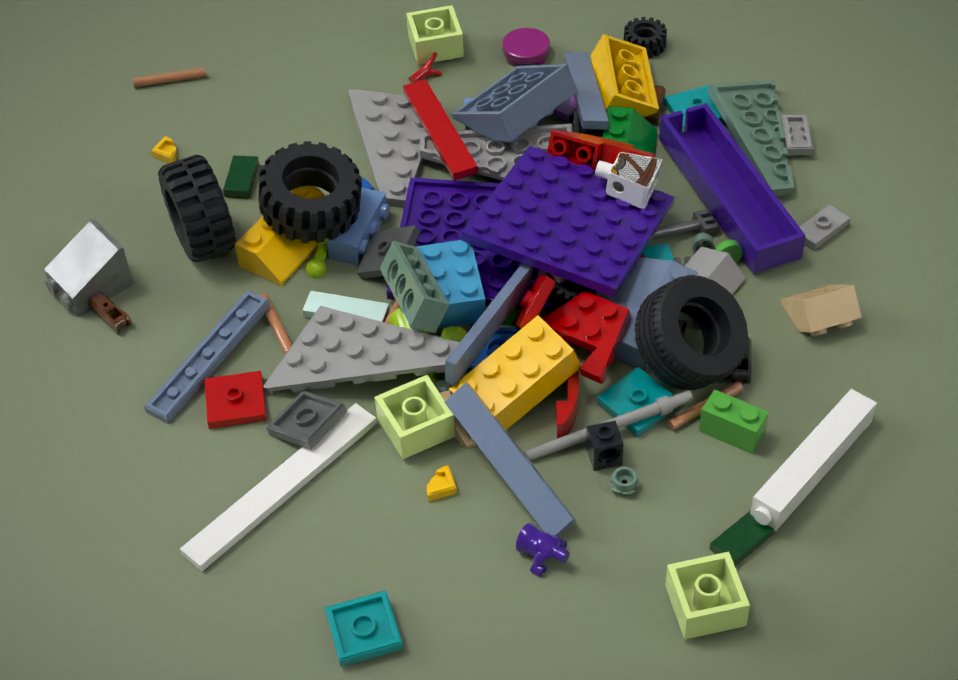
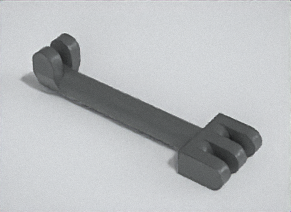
[652,210,721,239]

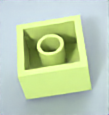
[406,5,464,65]
[375,375,456,459]
[665,552,750,640]

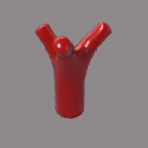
[409,52,442,83]

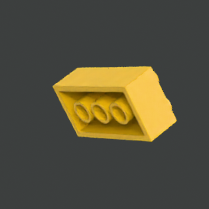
[449,316,581,430]

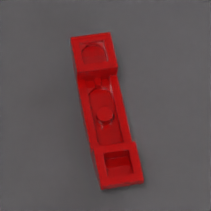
[556,335,579,438]

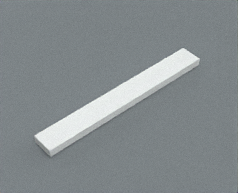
[180,403,377,572]

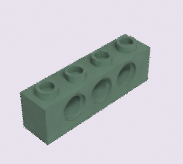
[380,241,450,333]

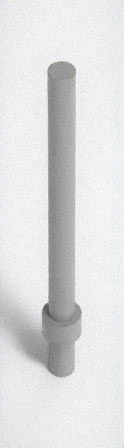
[524,390,693,461]

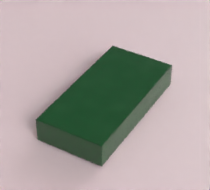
[223,155,259,198]
[709,510,775,566]

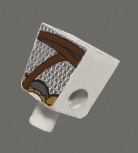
[595,152,662,209]

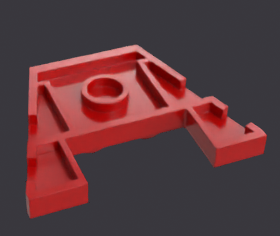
[542,291,631,384]

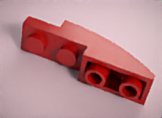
[547,130,656,170]

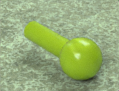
[306,239,328,278]

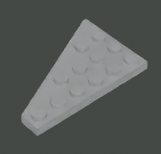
[348,89,442,208]
[420,124,572,180]
[263,306,460,395]

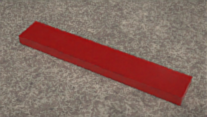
[403,79,478,181]

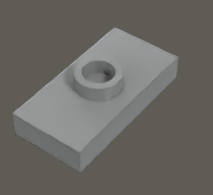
[781,114,813,156]
[800,205,850,250]

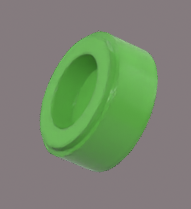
[715,239,743,263]

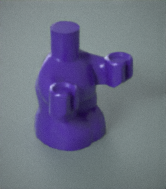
[516,523,570,577]

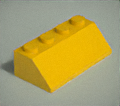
[590,34,659,117]
[235,186,325,286]

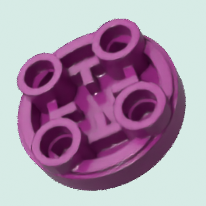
[502,28,550,66]

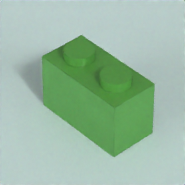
[699,389,769,454]

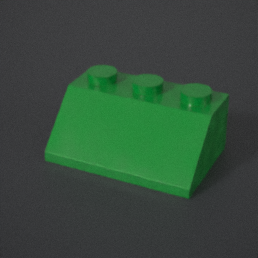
[602,106,657,154]

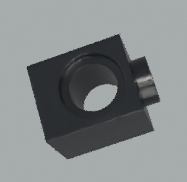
[586,420,624,471]

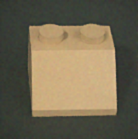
[780,285,862,336]

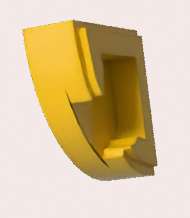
[151,136,177,163]
[427,465,457,502]

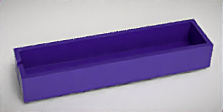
[659,103,806,274]

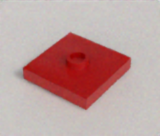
[513,275,556,328]
[204,371,267,429]

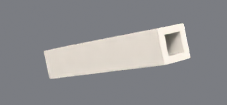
[750,389,877,531]

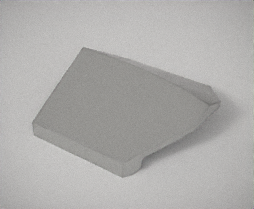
[685,247,746,295]

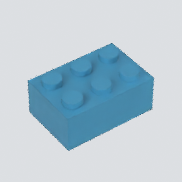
[416,240,486,328]

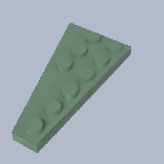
[707,80,794,196]

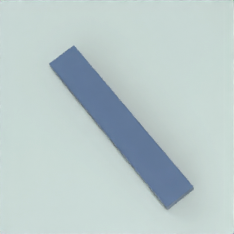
[564,52,609,130]
[445,263,533,386]
[144,290,271,424]
[444,382,576,536]

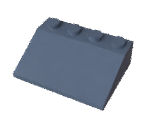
[451,64,578,143]
[595,257,698,372]

